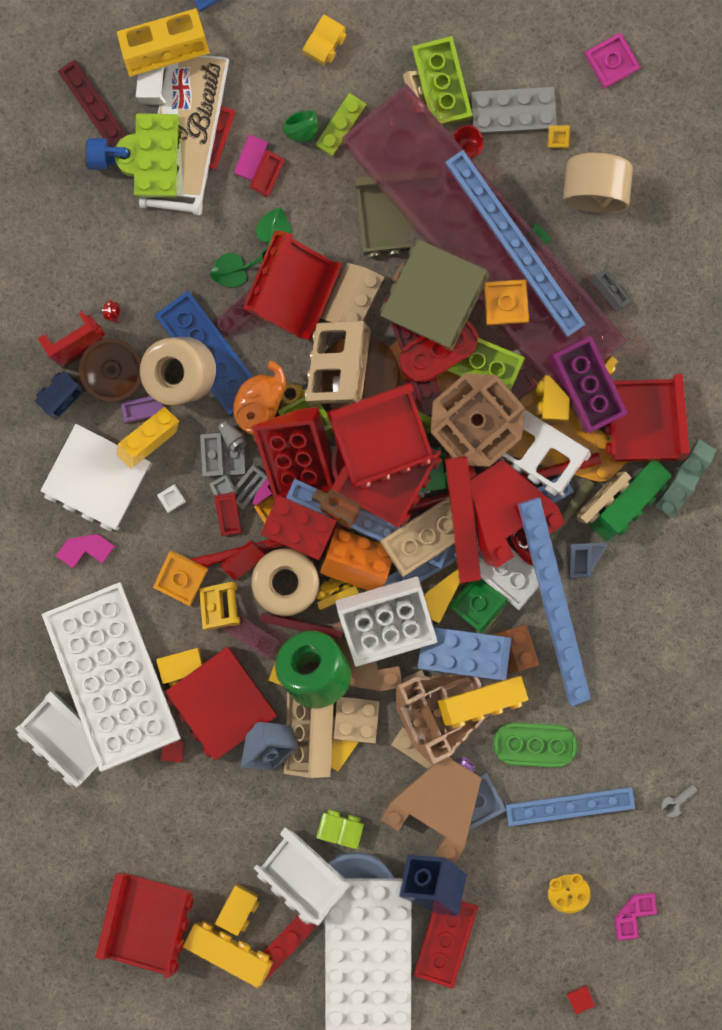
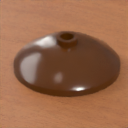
[79,338,141,402]

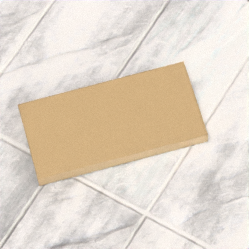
[380,497,455,577]

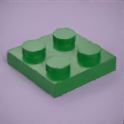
[449,579,508,633]

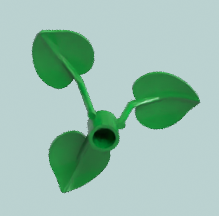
[209,208,291,288]

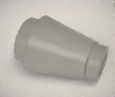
[218,421,247,453]

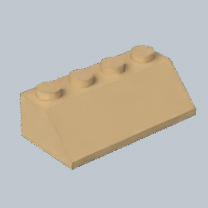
[284,692,334,778]

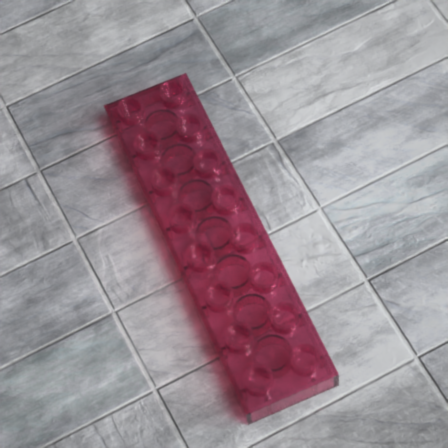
[342,84,627,393]

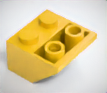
[535,375,570,424]

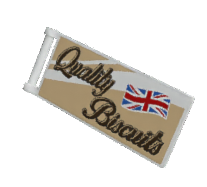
[139,55,229,215]

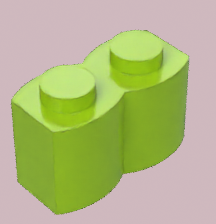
[316,809,364,849]

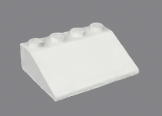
[336,576,437,667]

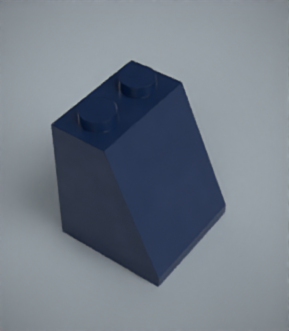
[399,855,467,916]

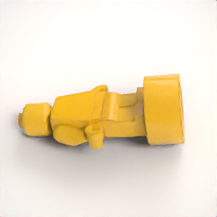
[317,577,347,600]

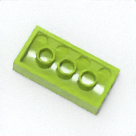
[412,36,472,127]
[447,338,526,391]

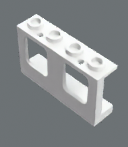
[497,410,591,497]

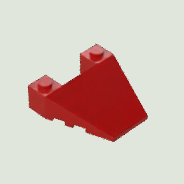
[470,459,566,568]

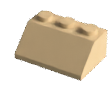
[320,263,384,323]

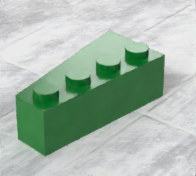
[588,461,672,542]

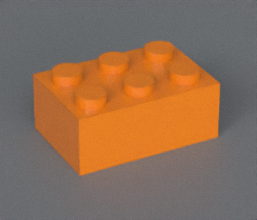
[320,527,392,591]

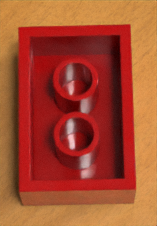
[260,495,337,561]

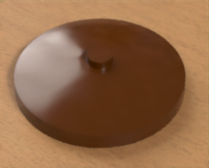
[319,336,400,410]

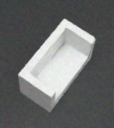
[136,65,169,105]

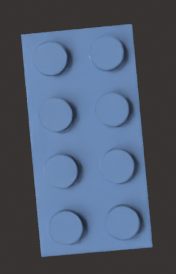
[418,627,511,680]

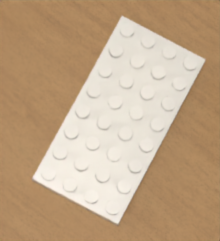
[42,582,181,772]
[325,878,411,1030]

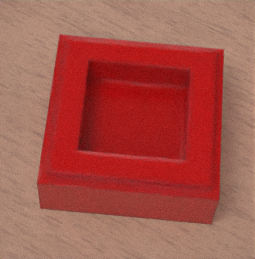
[161,740,185,762]
[566,985,595,1015]

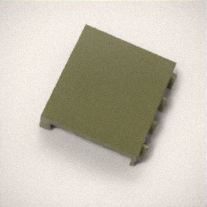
[355,169,447,258]
[380,239,489,352]

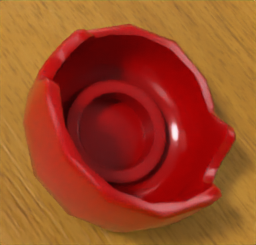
[452,125,484,159]

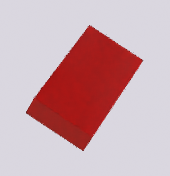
[249,150,285,197]
[214,492,242,536]
[221,539,266,581]

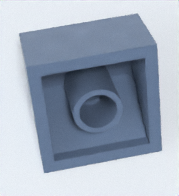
[241,722,299,770]

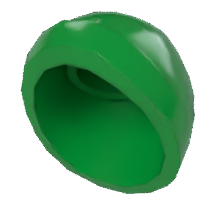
[282,110,318,143]

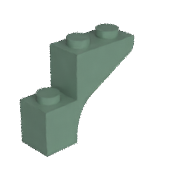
[655,439,716,518]

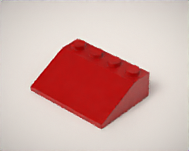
[252,407,335,500]

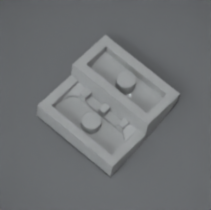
[200,432,247,477]

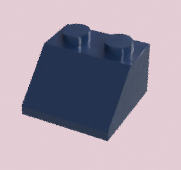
[35,371,85,420]

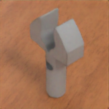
[660,785,697,817]

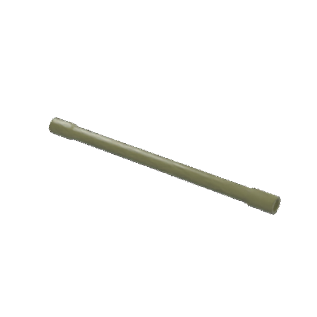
[475,478,596,634]

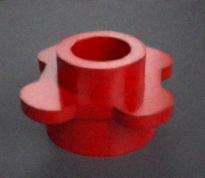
[103,300,121,323]

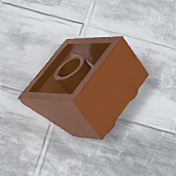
[491,624,539,674]

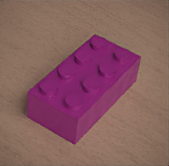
[548,336,628,433]

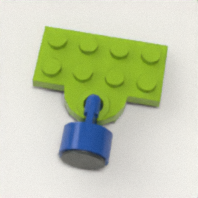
[85,114,179,198]

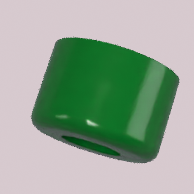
[275,631,351,709]

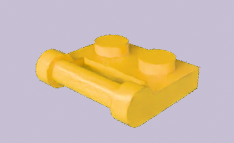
[199,582,240,631]

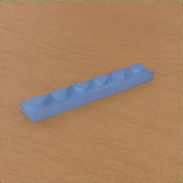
[505,787,635,826]

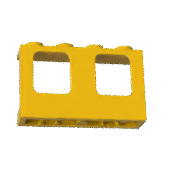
[117,8,210,77]

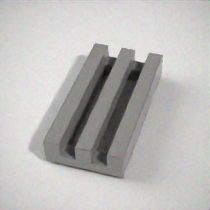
[235,465,267,511]

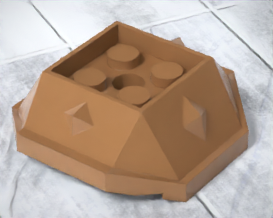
[431,373,525,467]

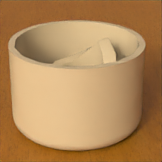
[563,153,633,213]
[140,337,216,405]
[251,549,320,616]

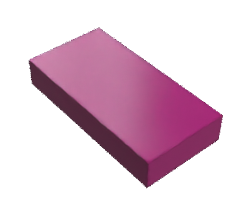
[234,135,269,181]

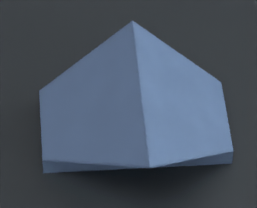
[568,543,608,578]

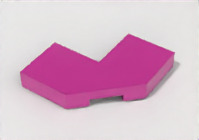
[56,534,115,568]
[614,892,657,940]

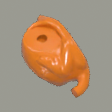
[233,360,286,441]

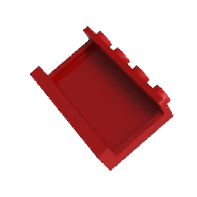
[37,312,106,369]

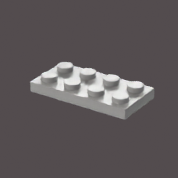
[471,87,557,134]

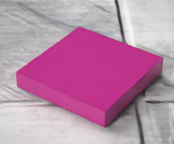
[584,32,641,89]

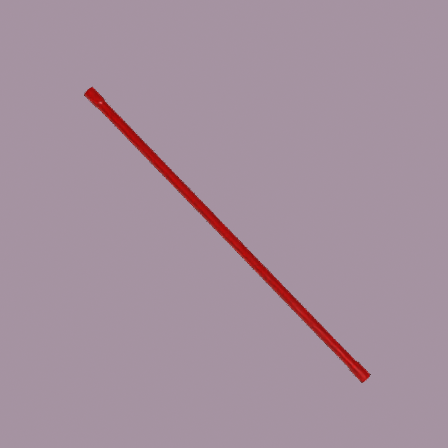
[190,452,602,567]

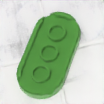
[493,722,578,768]

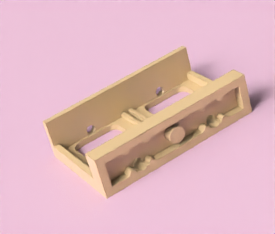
[305,321,371,408]

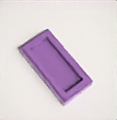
[120,396,164,423]

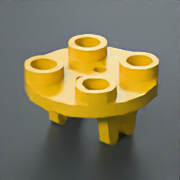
[548,874,591,913]

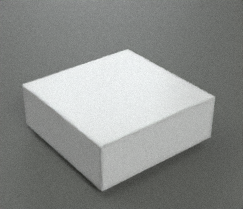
[157,484,186,513]

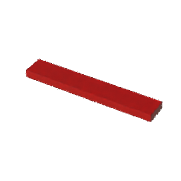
[445,456,481,583]

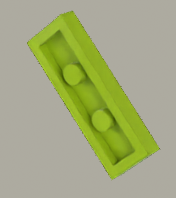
[315,93,367,157]

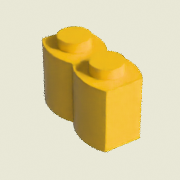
[303,15,347,66]

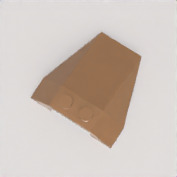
[396,674,490,765]

